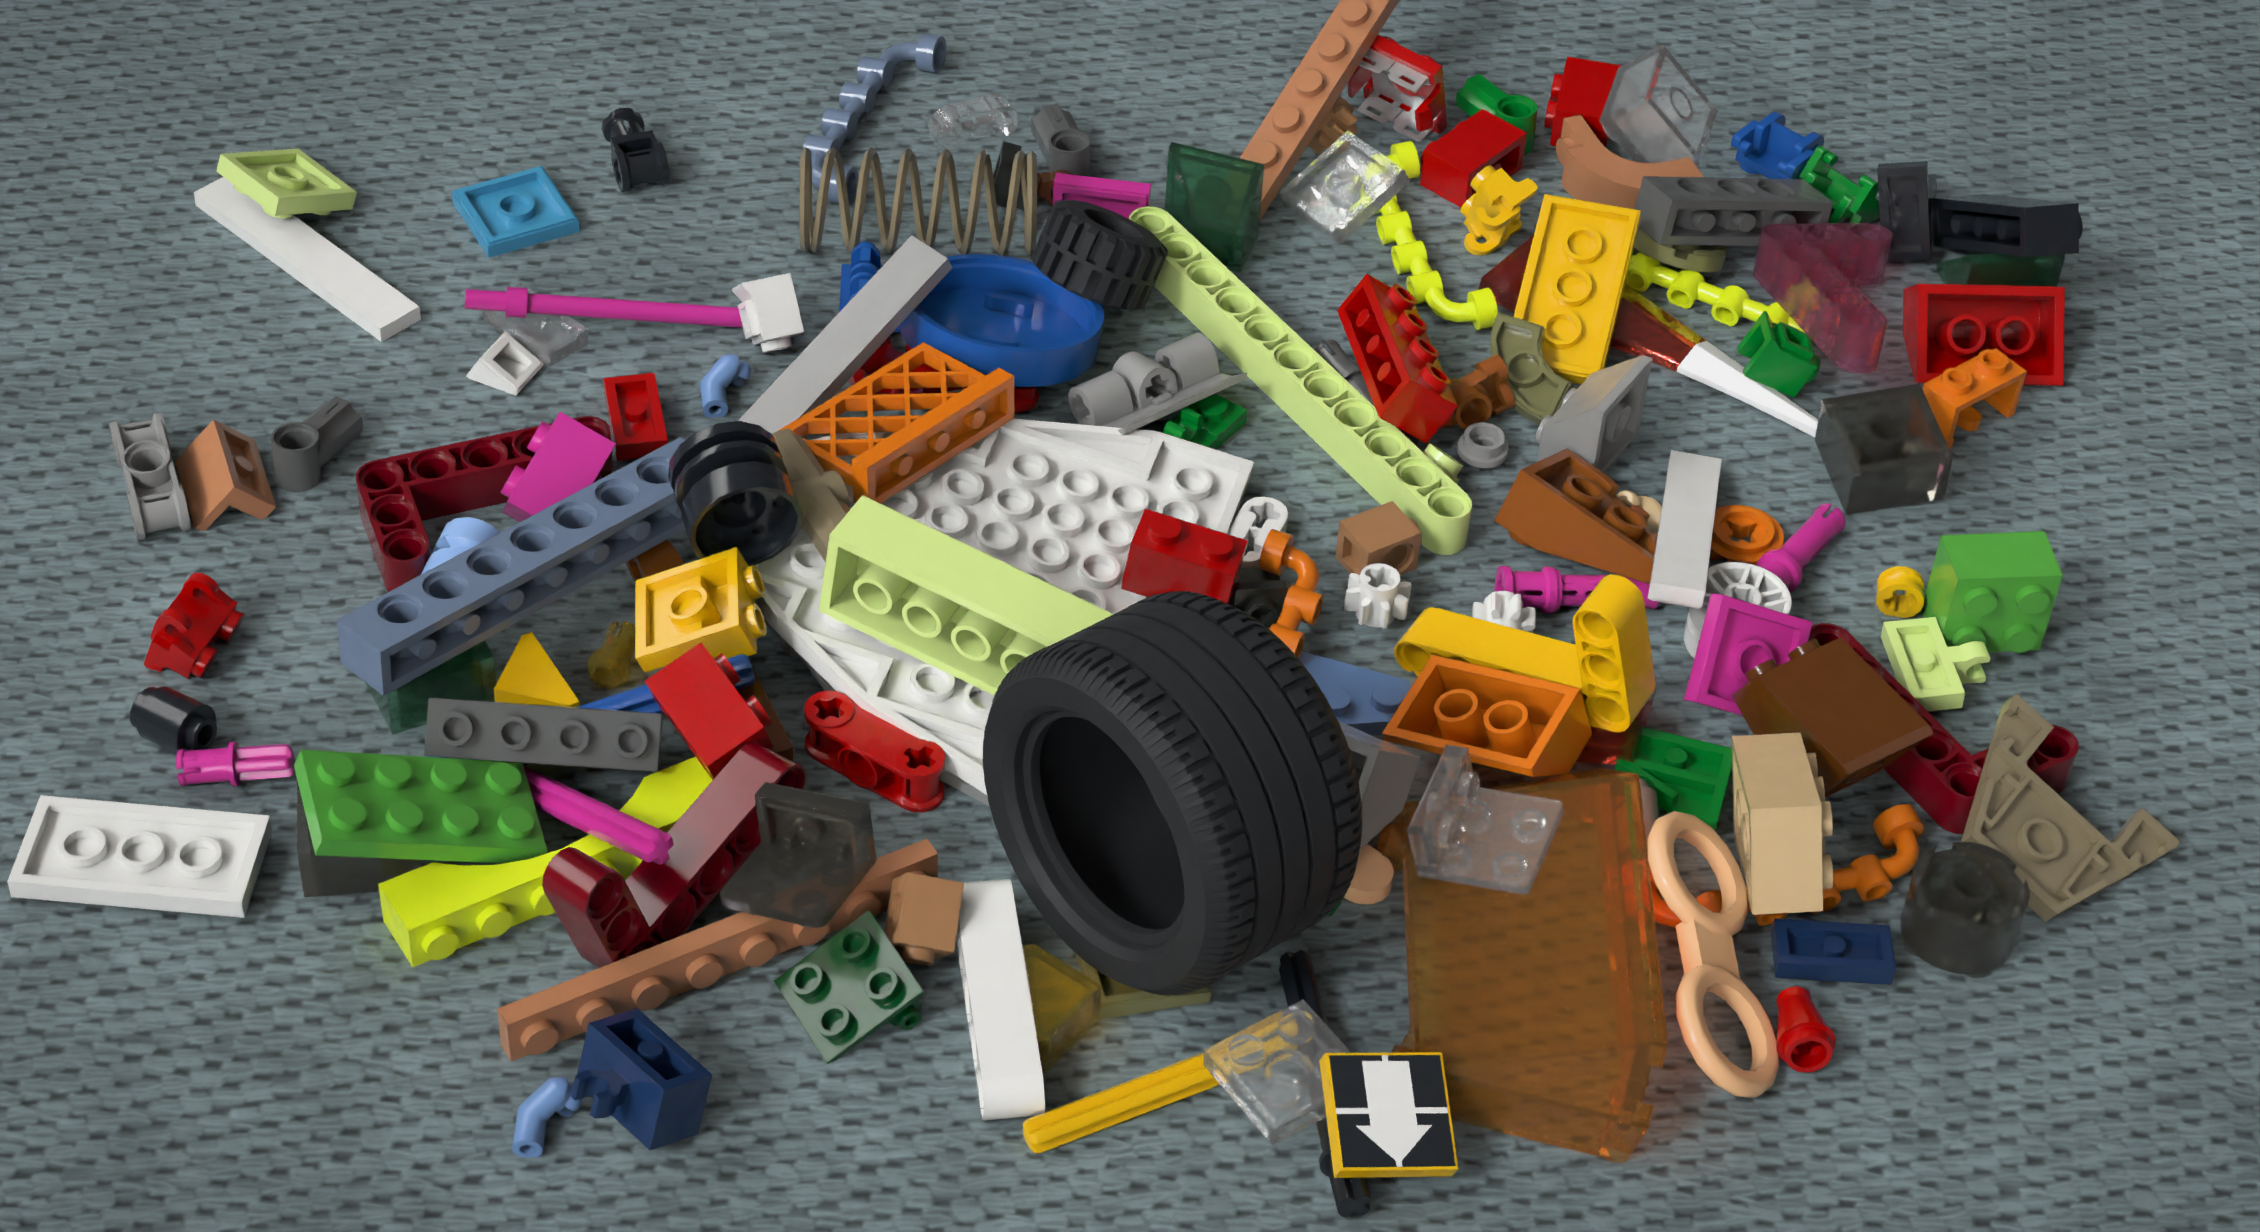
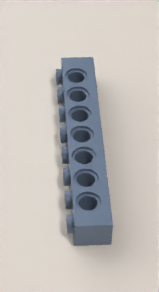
[337,437,685,696]

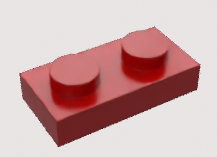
[603,373,668,461]

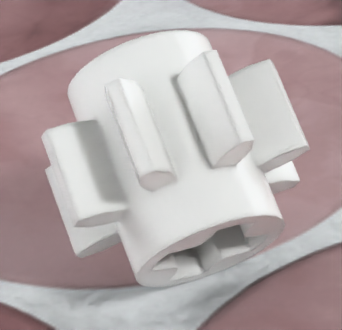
[1344,563,1411,629]
[1472,591,1536,633]

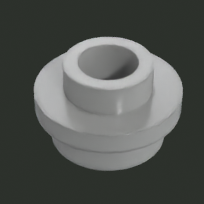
[1457,422,1509,468]

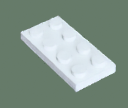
[7,795,272,918]

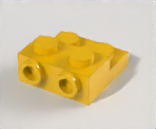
[635,547,767,673]

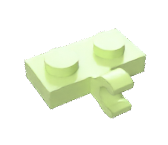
[1881,617,1990,711]

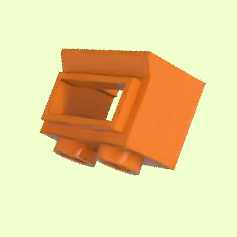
[1909,348,2027,451]

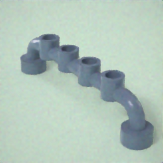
[803,34,946,205]

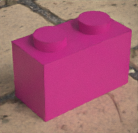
[500,412,616,522]

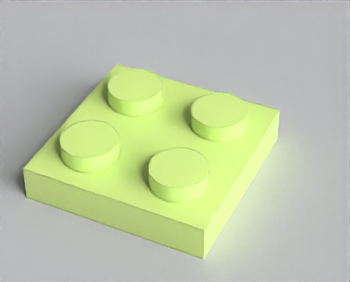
[216,149,357,219]

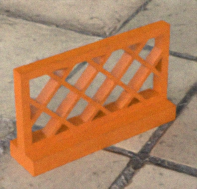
[778,342,1014,504]

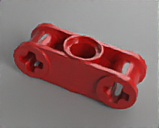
[804,691,945,813]

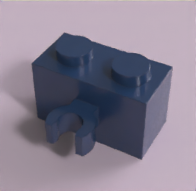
[571,1008,712,1150]

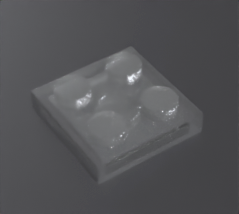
[1278,131,1411,244]
[1203,999,1352,1145]

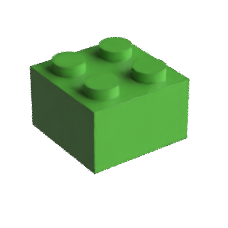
[1921,531,2063,653]

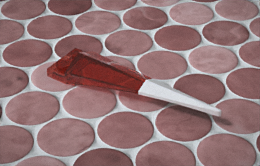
[1478,235,1840,444]

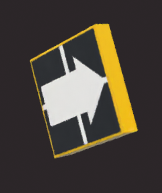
[1319,1052,1458,1178]

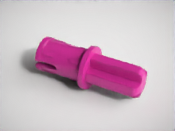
[176,741,295,787]

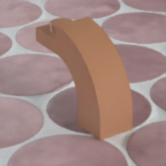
[1556,115,1704,209]

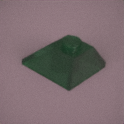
[1165,142,1264,273]

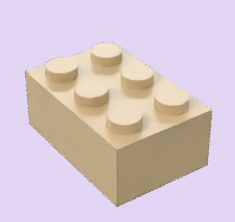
[1732,733,1833,915]

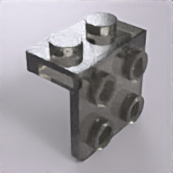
[720,782,877,928]

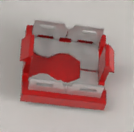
[1347,35,1448,142]

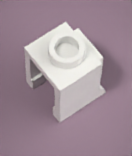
[732,273,804,353]

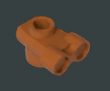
[1445,354,1515,430]

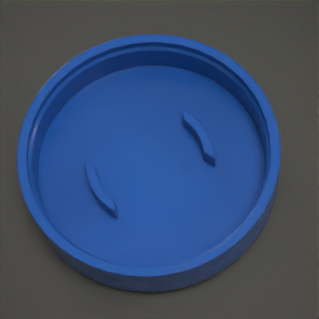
[900,254,1104,387]

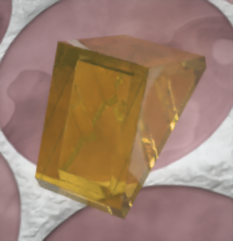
[1023,944,1101,1073]

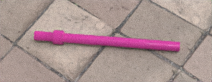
[464,287,743,328]

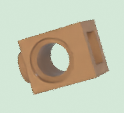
[1335,501,1422,575]
[885,872,964,966]

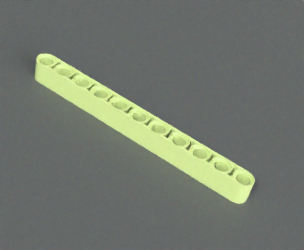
[1129,206,1472,555]

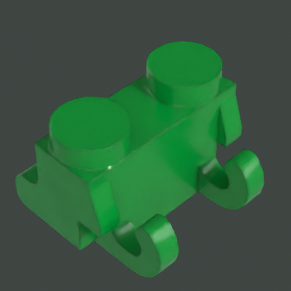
[1799,146,1880,238]

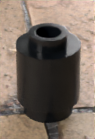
[130,686,217,754]

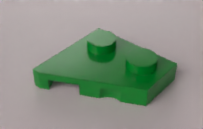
[1614,724,1732,832]

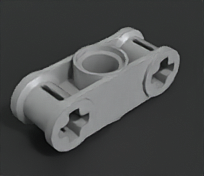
[108,412,191,541]

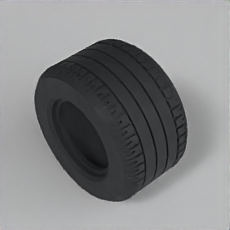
[983,591,1363,996]

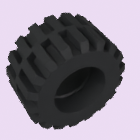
[1031,200,1168,310]

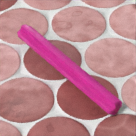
[524,766,674,865]

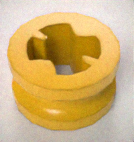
[1876,566,1924,618]

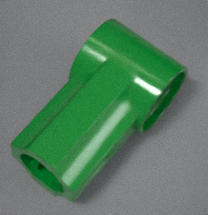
[1456,74,1537,155]

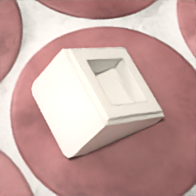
[466,331,544,395]

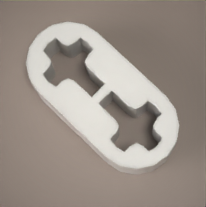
[1227,496,1288,568]

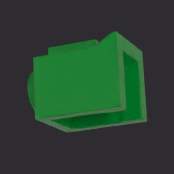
[1737,311,1821,398]

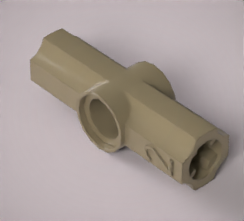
[772,429,850,562]

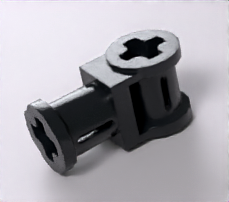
[601,108,670,192]

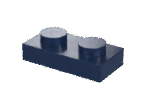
[1770,918,1896,985]

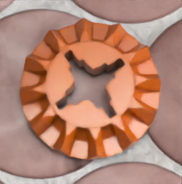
[1710,505,1784,565]

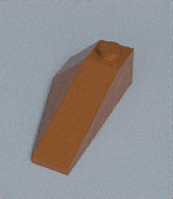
[1494,448,1658,584]

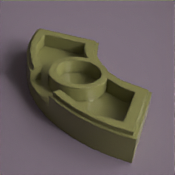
[1490,312,1572,425]

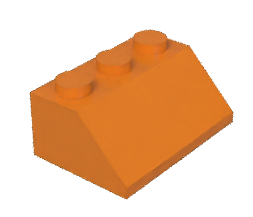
[1382,655,1592,777]

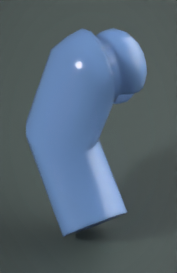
[700,354,751,418]
[512,1077,582,1157]

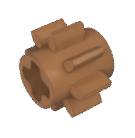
[1308,95,1358,154]

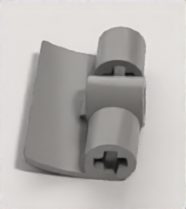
[1068,332,1247,435]

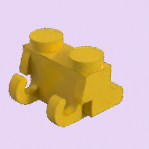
[1460,165,1538,255]

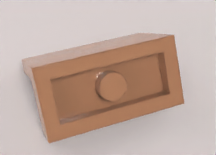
[175,419,276,531]

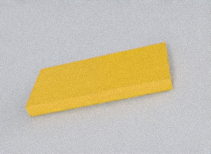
[1514,194,1641,385]

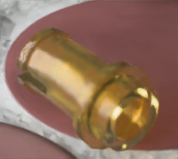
[587,621,635,689]

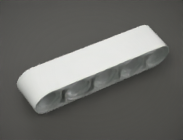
[956,879,1045,1121]

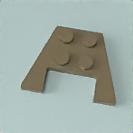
[1960,693,2180,922]

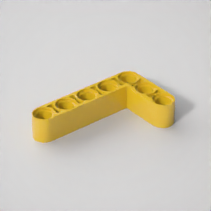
[1394,574,1656,733]

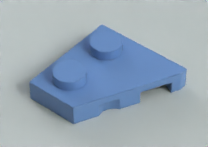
[1299,651,1411,736]

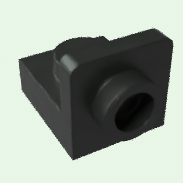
[1229,567,1289,626]

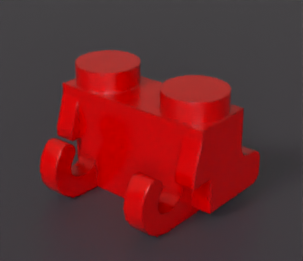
[144,573,245,679]

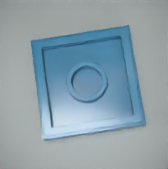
[452,166,580,258]

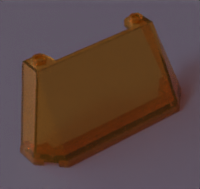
[1378,768,1668,1163]

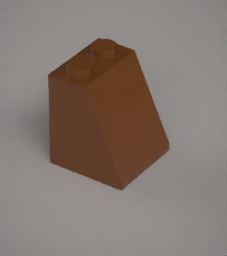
[1732,637,1934,798]

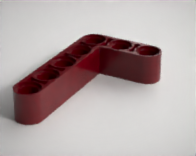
[356,416,613,592]
[1808,623,2079,834]
[542,742,806,968]

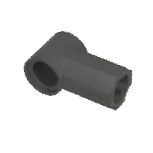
[1031,104,1091,177]
[271,396,363,492]

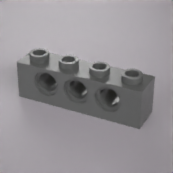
[1634,176,1833,246]
[424,697,663,772]

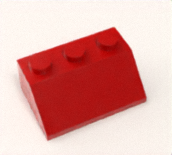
[1903,284,2065,386]

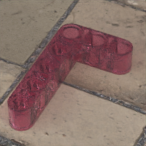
[1753,223,1893,373]

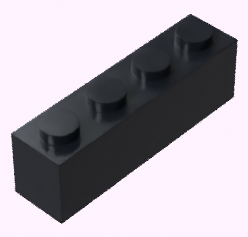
[1933,194,2083,257]

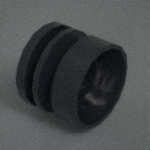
[668,421,803,566]

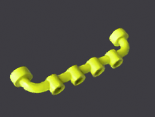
[1361,141,1498,330]
[1625,252,1860,340]

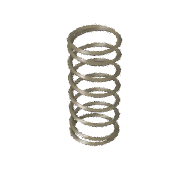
[799,146,1037,256]

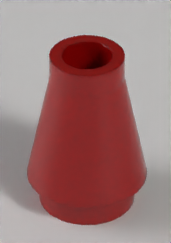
[1776,986,1836,1073]

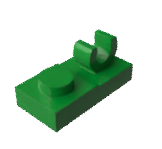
[1159,394,1247,450]

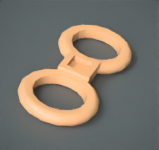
[1647,811,1779,1098]

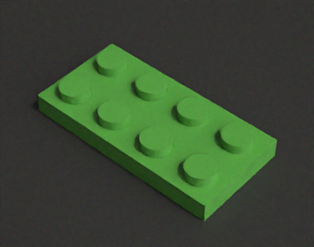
[294,750,547,863]

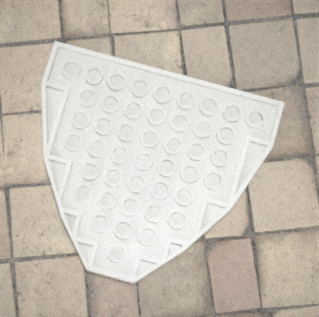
[755,419,1254,795]

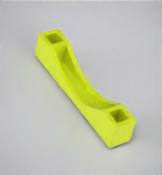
[378,756,713,967]

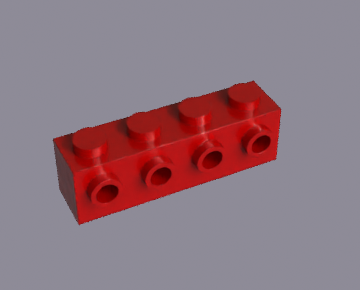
[1337,274,1458,443]

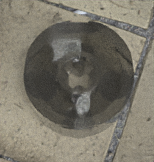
[1900,841,2030,979]

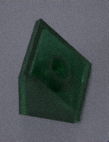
[1936,253,2065,287]

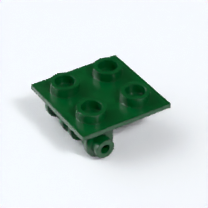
[774,910,925,1064]

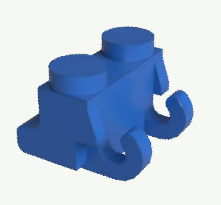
[1731,111,1824,179]

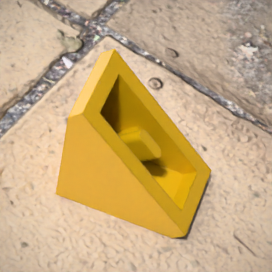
[494,632,580,707]

